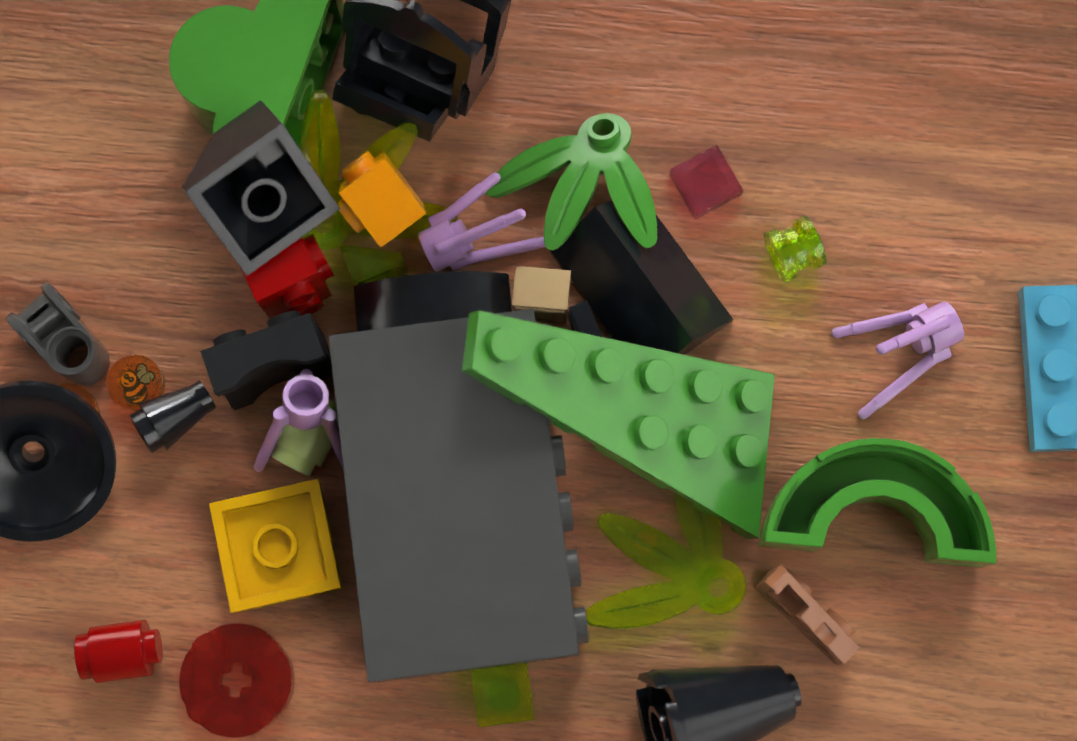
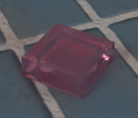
[669,145,743,220]

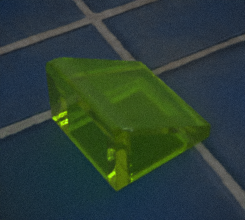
[339,245,409,286]

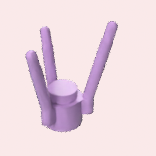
[418,172,545,272]
[831,301,964,420]
[253,369,343,472]

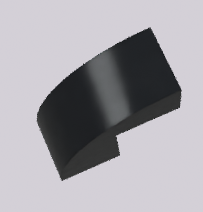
[354,271,512,332]

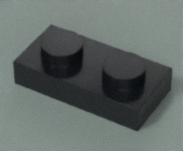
[332,67,449,142]

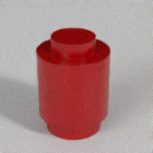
[74,619,163,683]

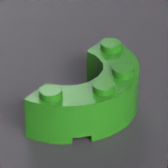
[758,438,996,568]

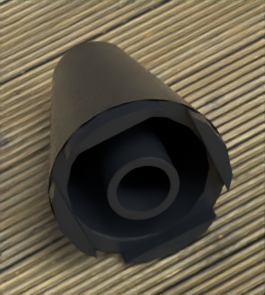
[636,665,801,741]

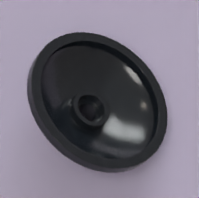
[0,381,117,542]

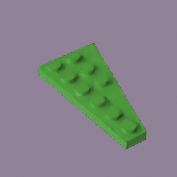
[462,311,775,539]

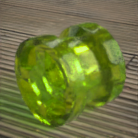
[763,215,827,283]

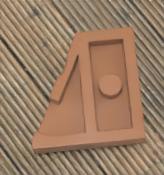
[754,564,860,665]

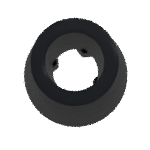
[129,380,216,453]

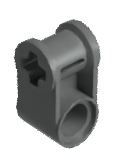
[6,281,110,386]

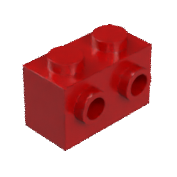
[238,234,334,318]

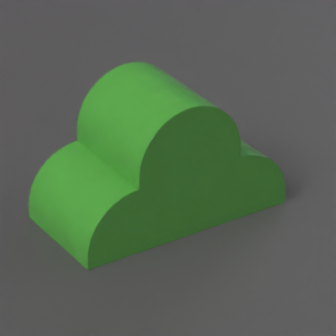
[169,0,344,151]

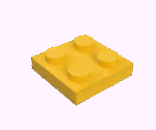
[209,479,343,614]

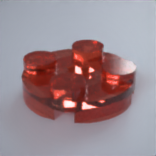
[179,623,295,738]

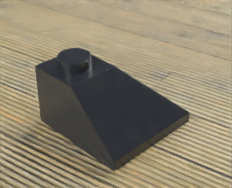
[182,100,340,276]

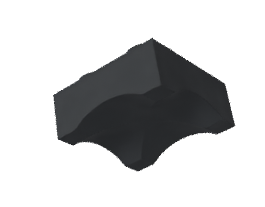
[201,311,333,410]

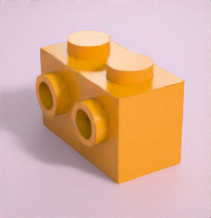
[338,151,426,248]

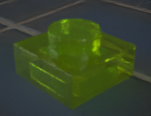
[471,663,535,728]

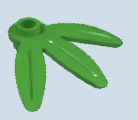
[485,113,657,250]

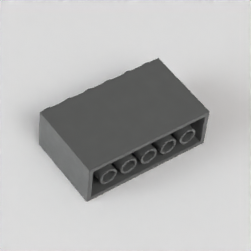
[329,309,589,682]

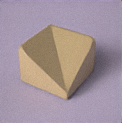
[512,266,571,323]

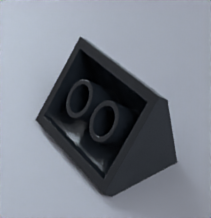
[550,200,734,355]

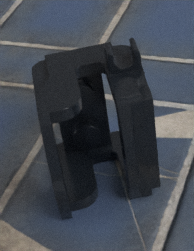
[342,0,511,119]

